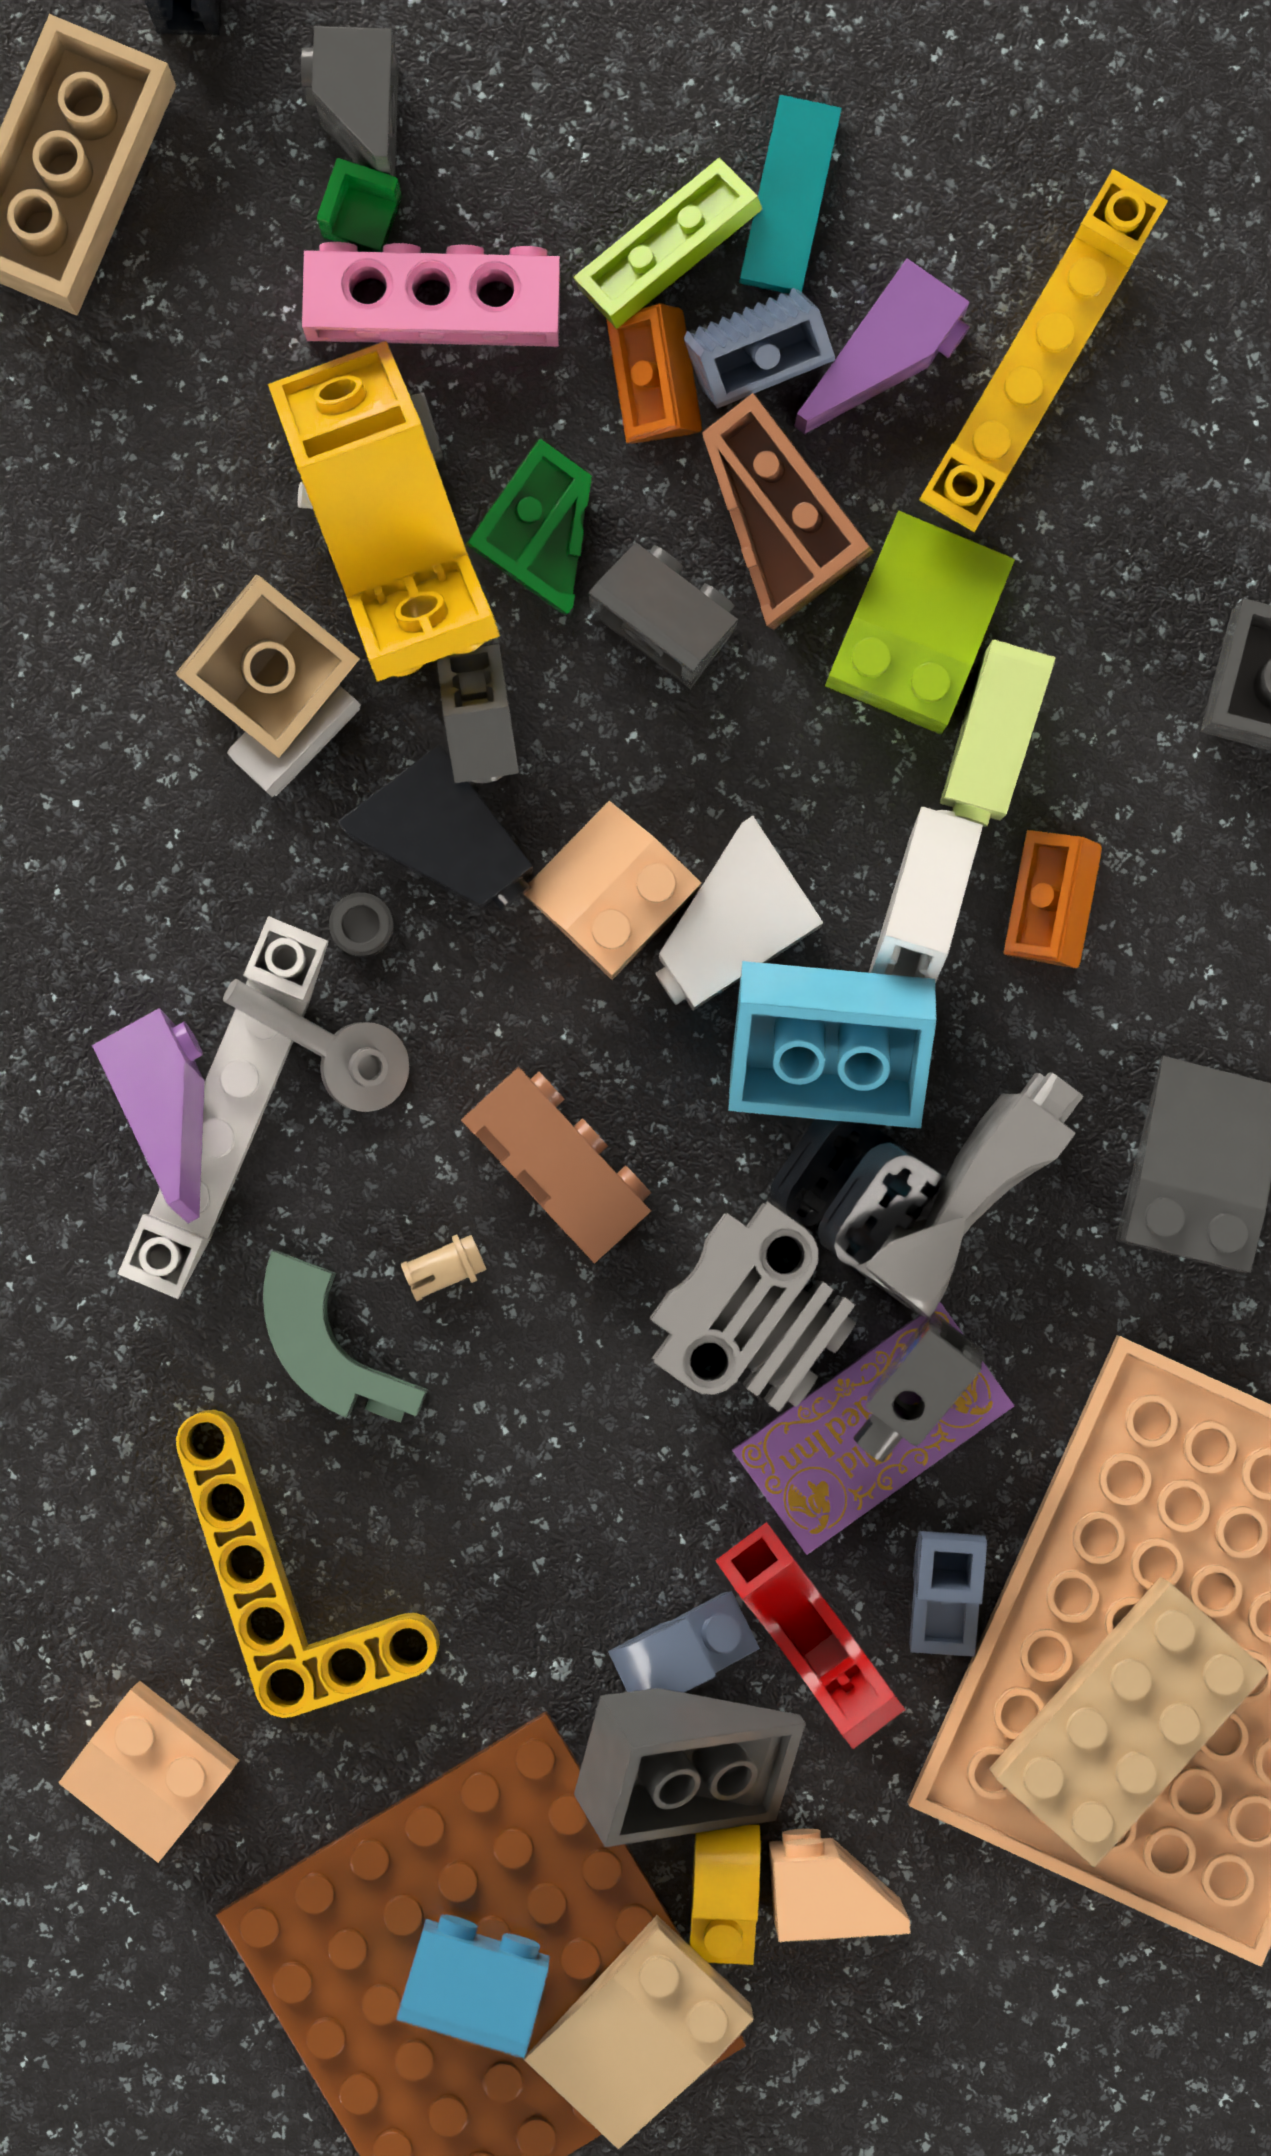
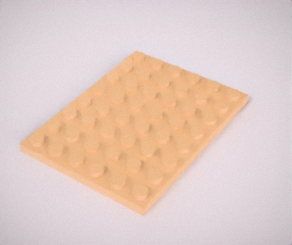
[907,1335,1271,1967]

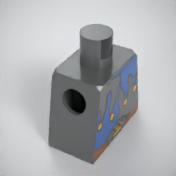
[853,1312,983,1462]

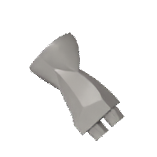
[850,1073,1083,1319]

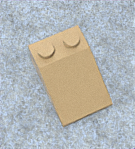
[524,1915,754,2149]

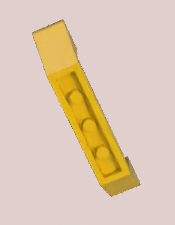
[919,169,1168,532]

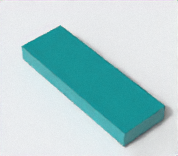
[739,95,842,294]

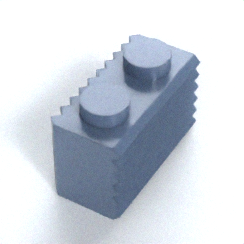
[684,288,835,409]

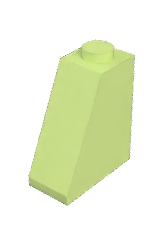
[940,640,1056,826]

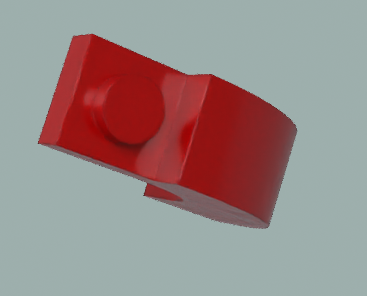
[715,1522,905,1749]

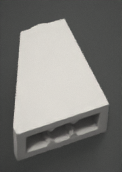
[869,807,983,983]
[655,816,823,1011]

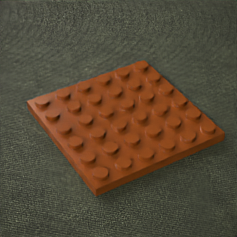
[216,1711,746,2156]

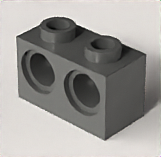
[437,644,519,783]

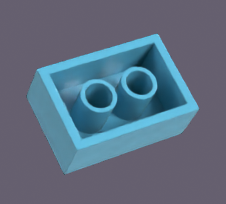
[728,961,936,1129]

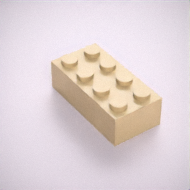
[0,14,176,316]
[989,1577,1269,1868]

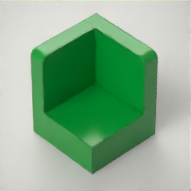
[317,158,402,252]

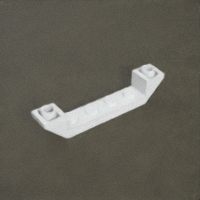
[118,916,329,1299]

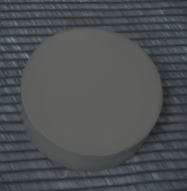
[329,893,394,957]

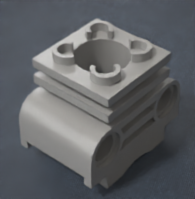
[650,1202,856,1411]

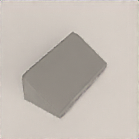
[227,685,361,797]

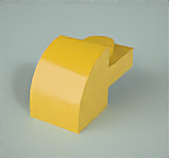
[689,1825,760,1965]

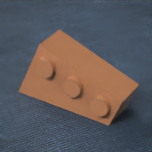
[702,393,875,630]
[461,1067,651,1264]

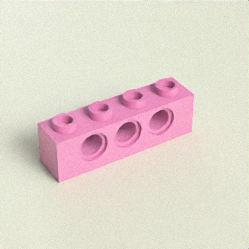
[302,242,560,347]

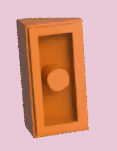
[606,303,702,444]
[1003,830,1102,968]

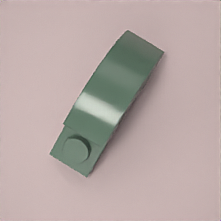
[263,1251,428,1422]

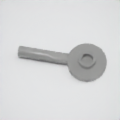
[223,979,409,1112]

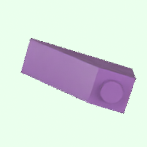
[794,258,970,434]
[92,1008,205,1224]

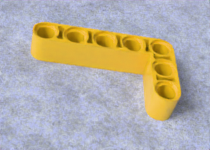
[176,1410,440,1718]

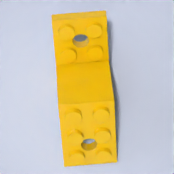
[268,341,500,682]

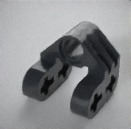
[770,1119,947,1266]

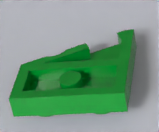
[465,439,592,616]

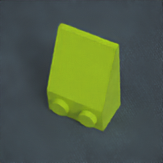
[825,510,1015,734]

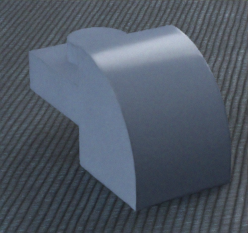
[909,1531,987,1657]
[608,1591,760,1693]

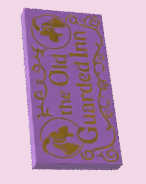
[732,1302,1014,1555]

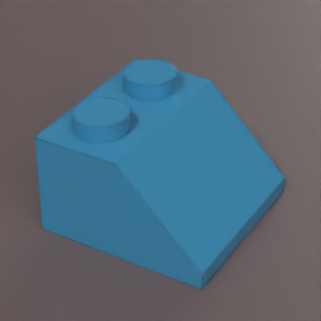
[396,1915,550,2058]

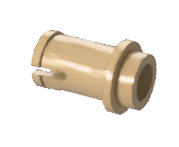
[401,1234,487,1301]

